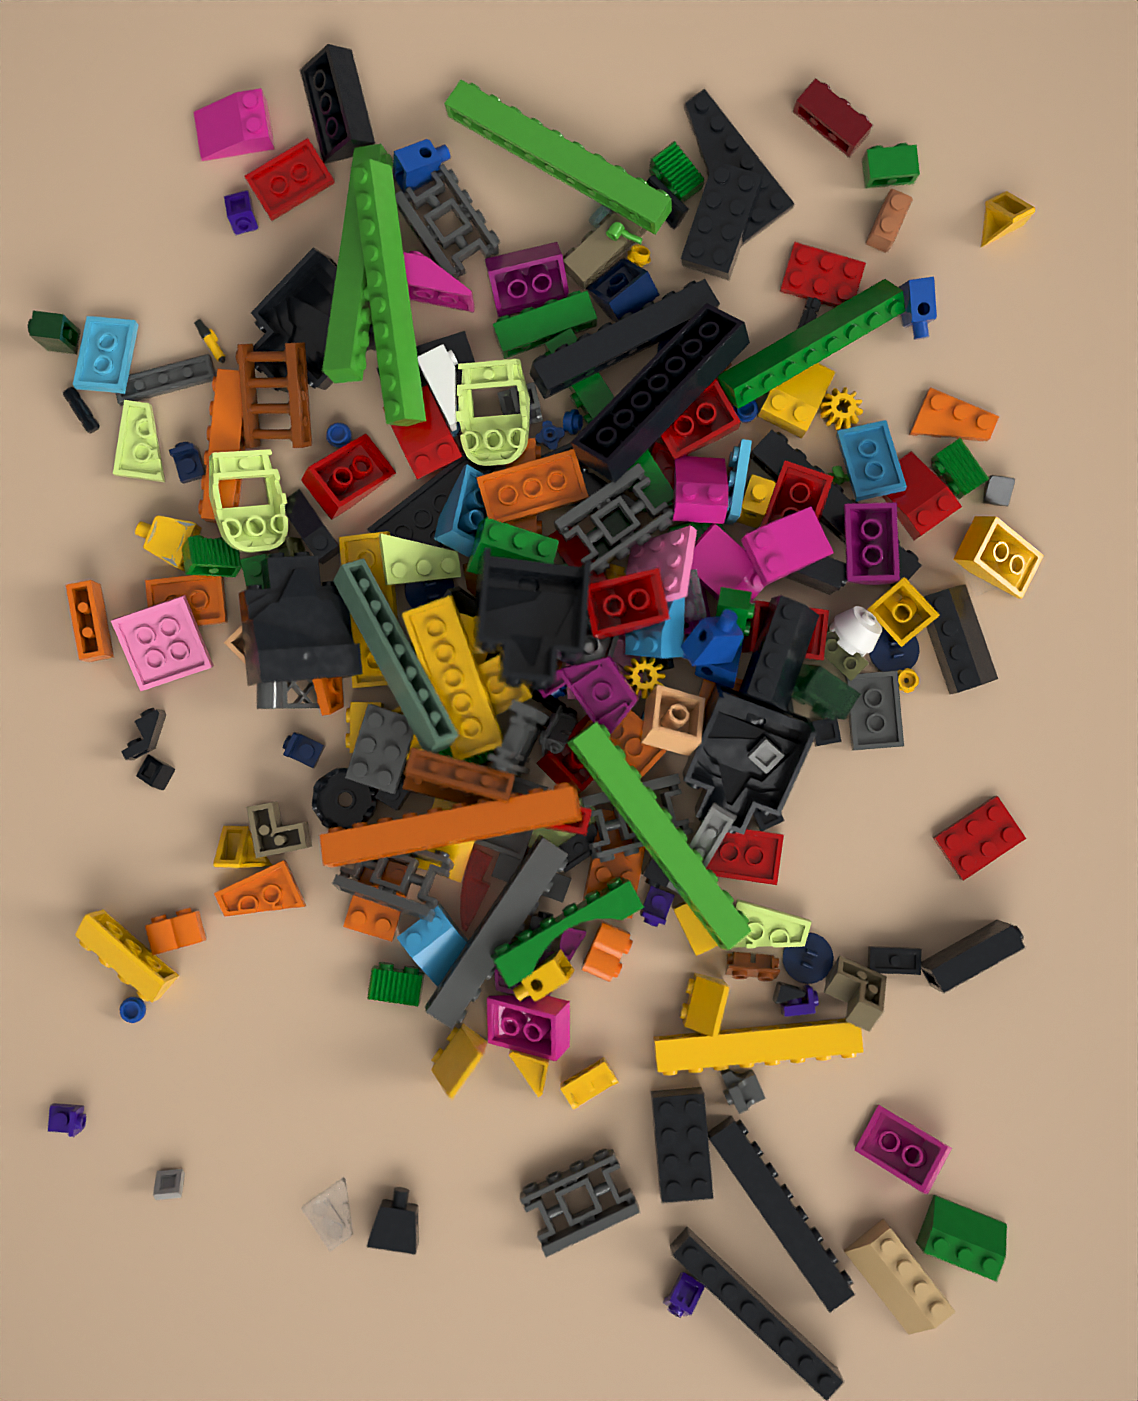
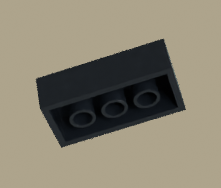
[681,160,763,280]
[651,1087,714,1203]

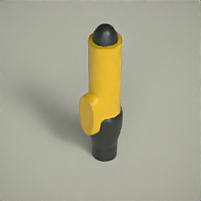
[194,319,226,363]

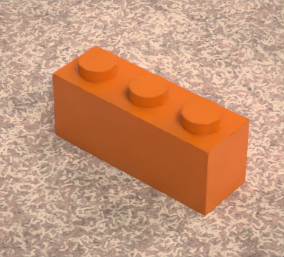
[66,580,114,662]

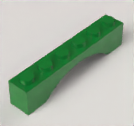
[490,877,644,987]

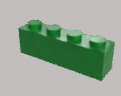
[493,291,597,359]

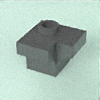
[497,382,543,425]
[720,1068,766,1114]

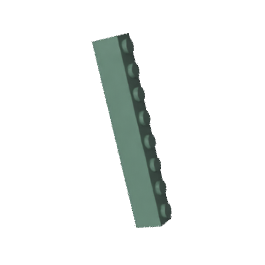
[333,559,459,753]

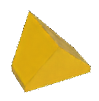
[981,191,1035,247]
[213,826,272,868]
[509,1049,549,1098]

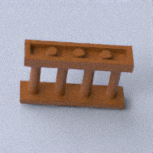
[236,342,312,448]
[402,748,515,806]

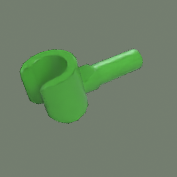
[606,222,643,244]
[828,466,850,485]

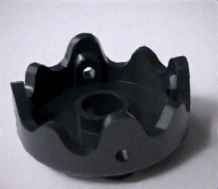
[312,768,378,830]

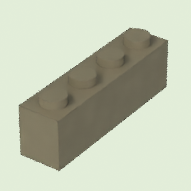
[563,212,648,290]

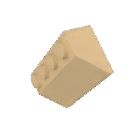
[843,1218,956,1335]

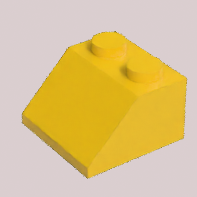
[867,577,939,647]
[680,972,730,1038]

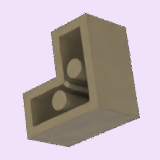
[247,802,312,858]
[824,956,887,1032]

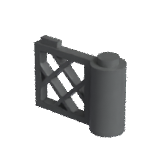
[257,679,320,709]

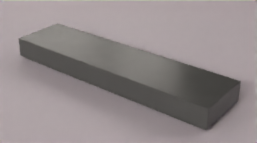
[115,354,216,406]

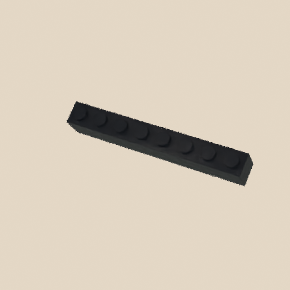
[529,279,720,399]
[749,430,922,587]
[708,1115,855,1313]
[670,1227,844,1401]

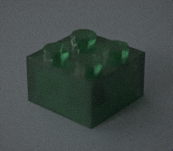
[791,664,861,721]

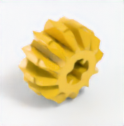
[820,387,863,431]
[623,656,666,699]

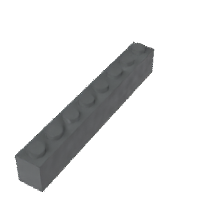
[425,835,568,1029]

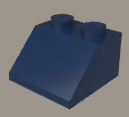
[586,257,660,322]

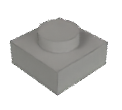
[747,737,785,774]
[153,1169,185,1200]

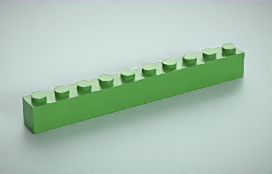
[444,80,672,235]
[322,144,393,383]
[351,159,426,426]
[566,722,752,950]

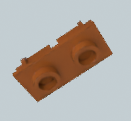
[725,952,780,982]

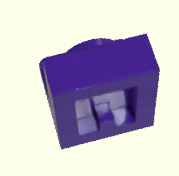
[224,190,258,235]
[640,885,675,927]
[780,985,819,1017]
[48,1103,86,1137]
[663,1272,705,1318]

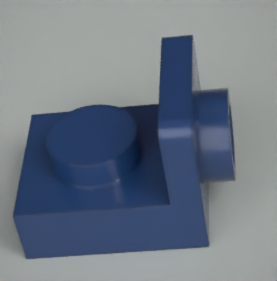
[169,442,206,484]
[282,732,325,768]

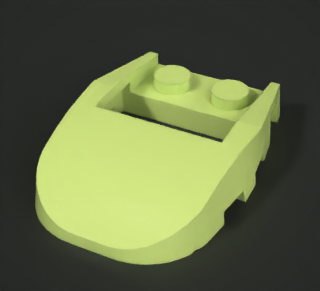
[456,359,530,466]
[209,449,288,553]

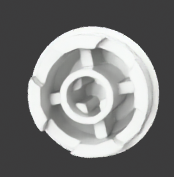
[830,606,882,657]

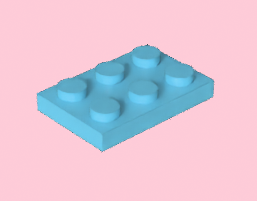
[73,316,139,394]
[724,439,752,525]

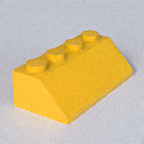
[75,909,179,1003]

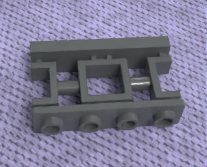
[395,164,500,280]
[554,463,674,576]
[488,699,550,776]
[579,773,693,863]
[332,850,454,922]
[520,1149,640,1257]

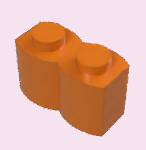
[145,907,207,956]
[582,920,633,982]

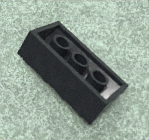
[300,44,375,163]
[924,584,998,695]
[738,595,819,712]

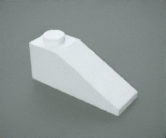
[418,344,458,432]

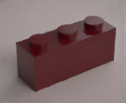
[793,78,873,158]

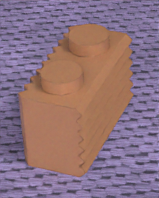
[866,189,913,253]

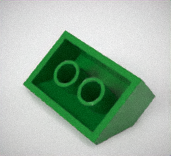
[466,517,559,575]
[916,1194,1007,1282]

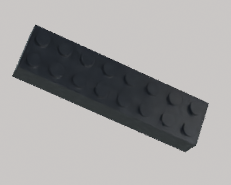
[571,303,750,483]

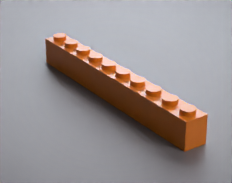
[320,783,582,868]

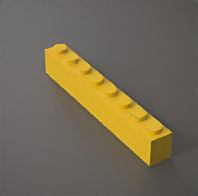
[653,1018,864,1075]

